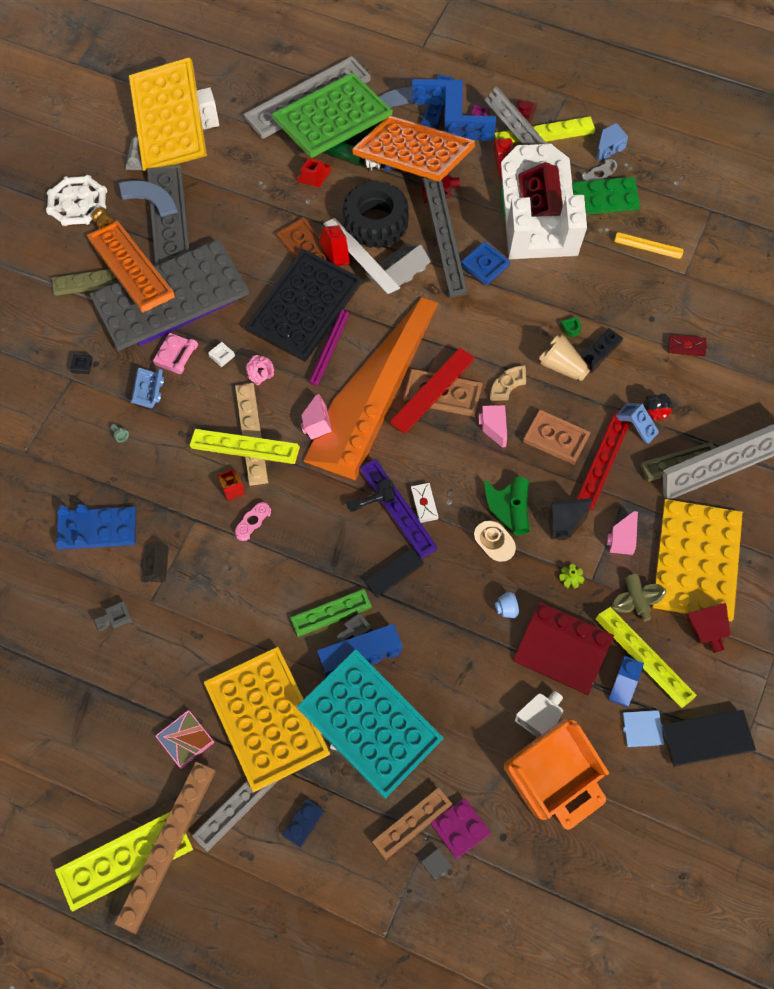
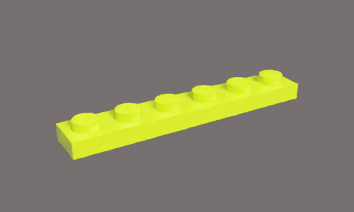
[494,116,595,147]
[190,429,300,464]
[596,607,697,708]

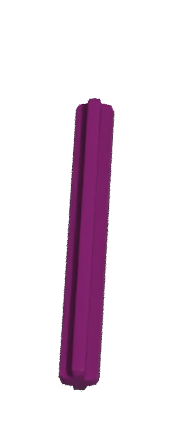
[309,310,349,386]

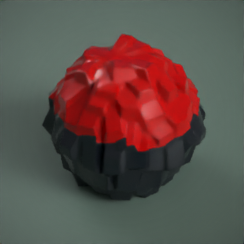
[644,393,673,421]

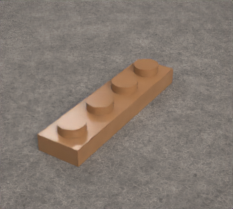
[372,787,452,860]

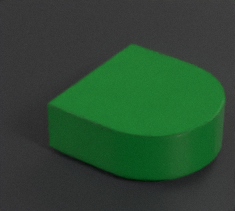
[560,317,582,337]

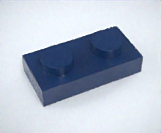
[282,799,324,848]

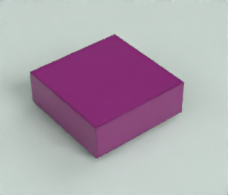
[470,105,490,116]

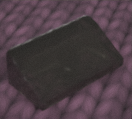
[142,541,169,582]

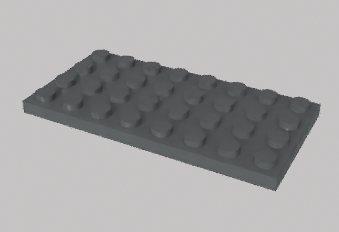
[90,239,249,351]

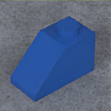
[608,656,644,707]

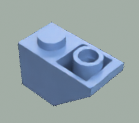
[596,123,628,161]

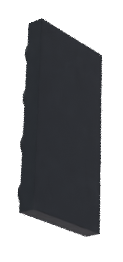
[662,710,756,767]

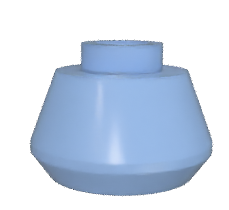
[495,591,519,618]

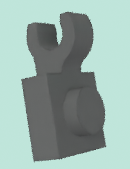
[94,601,132,631]
[336,613,372,643]

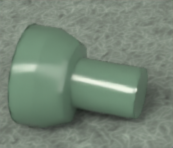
[110,424,129,443]

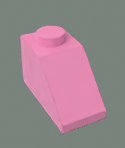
[301,394,332,440]
[478,405,507,447]
[607,511,638,555]

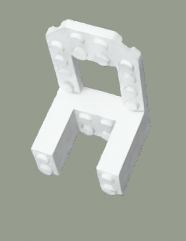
[501,144,587,259]

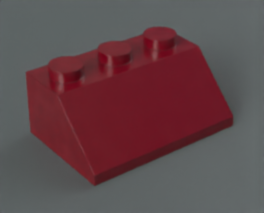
[518,162,563,217]

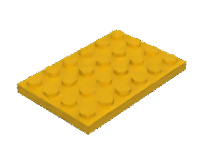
[129,57,207,173]
[652,499,743,622]
[204,647,330,792]

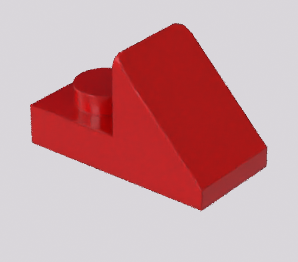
[216,468,245,501]

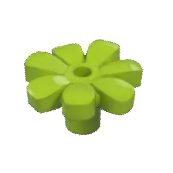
[559,564,584,589]

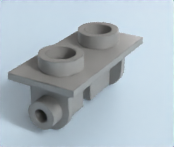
[126,136,143,170]

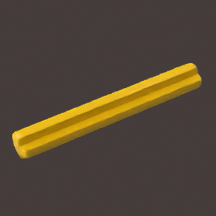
[615,232,683,259]

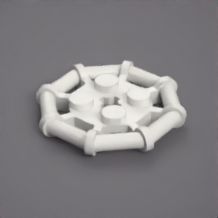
[46,175,107,226]

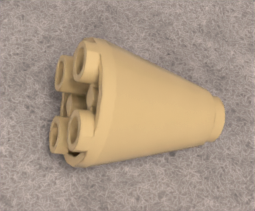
[539,334,590,382]

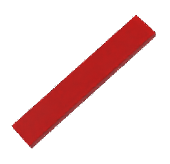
[390,347,475,434]
[576,410,631,511]

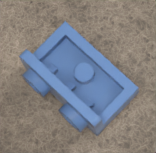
[131,368,164,408]

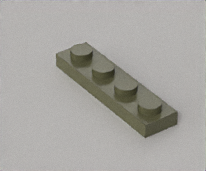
[52,269,119,296]
[641,442,715,482]

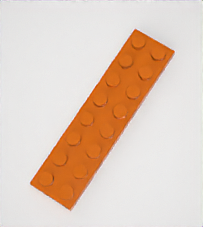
[87,221,175,313]

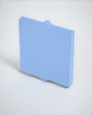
[623,711,664,747]

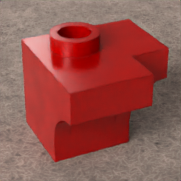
[297,158,332,188]

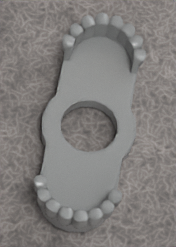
[582,159,617,181]

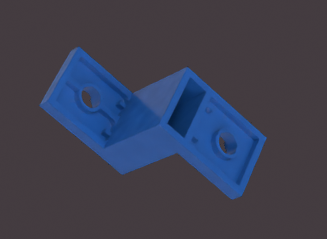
[412,79,496,141]

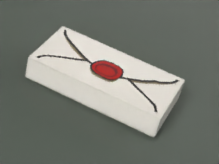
[411,483,438,523]

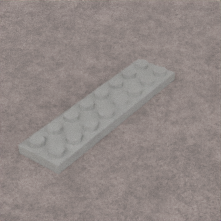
[244,56,371,139]
[663,424,774,500]

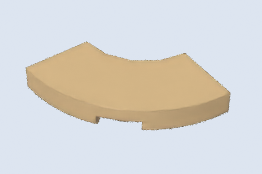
[490,366,526,401]

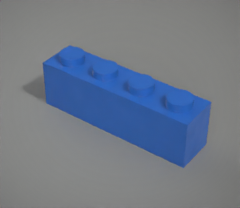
[317,624,402,678]

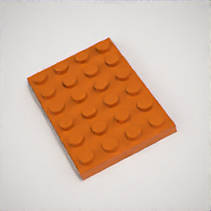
[353,116,475,182]

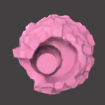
[246,355,274,385]

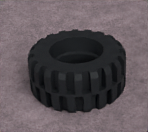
[343,180,409,248]

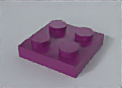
[430,798,491,860]

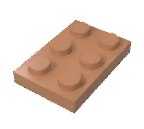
[523,410,591,465]

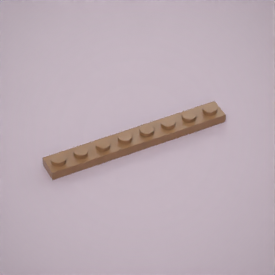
[115,762,216,934]

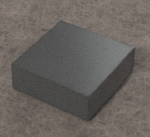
[421,849,452,881]

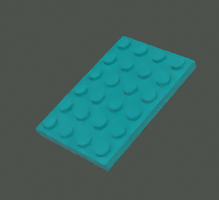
[296,649,444,799]

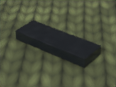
[365,548,424,598]

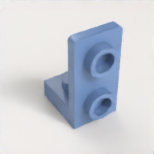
[616,403,659,444]

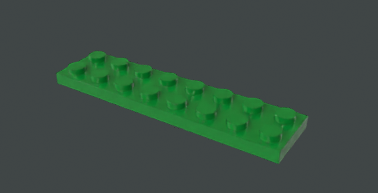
[500,177,640,221]

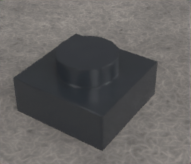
[70,354,93,374]

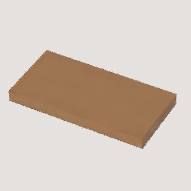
[403,369,483,417]

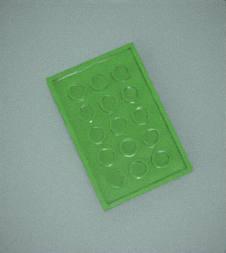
[272,73,392,158]

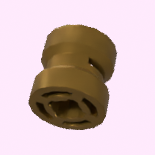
[91,207,114,229]

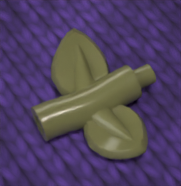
[611,574,667,621]

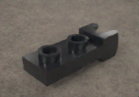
[580,328,623,373]

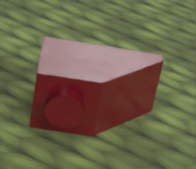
[516,99,537,123]

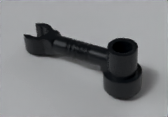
[346,480,395,512]

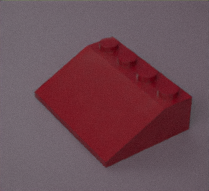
[513,602,614,696]

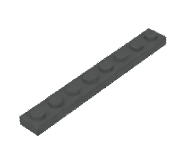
[422,176,467,298]

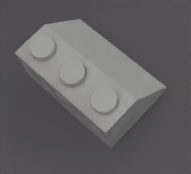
[365,244,431,293]

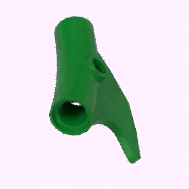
[484,476,530,536]

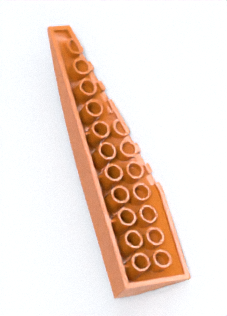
[304,297,438,481]

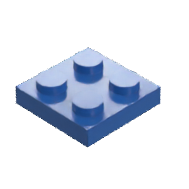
[461,241,510,286]

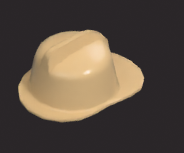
[474,521,516,561]

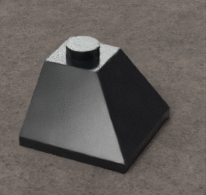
[548,498,592,540]

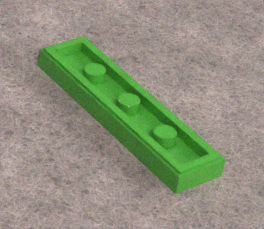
[290,589,372,637]

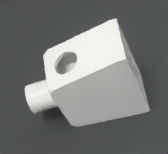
[515,691,563,738]

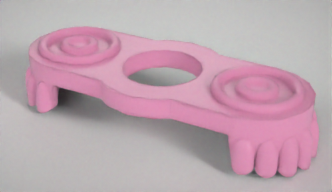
[235,502,271,541]

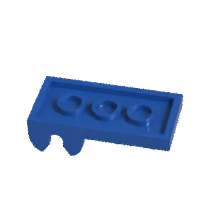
[56,504,136,550]

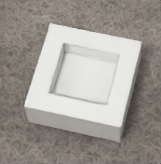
[209,342,235,367]

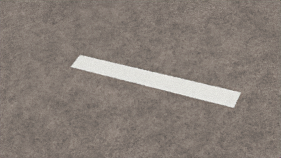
[323,218,400,294]

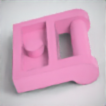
[153,333,199,374]

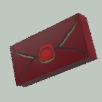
[668,334,706,357]

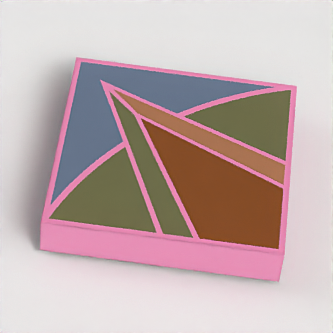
[156,710,214,769]

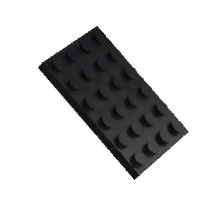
[245,249,363,362]

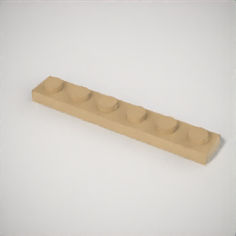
[235,383,268,486]

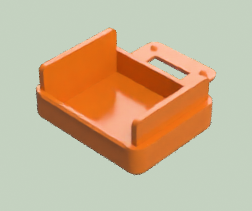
[504,719,609,830]

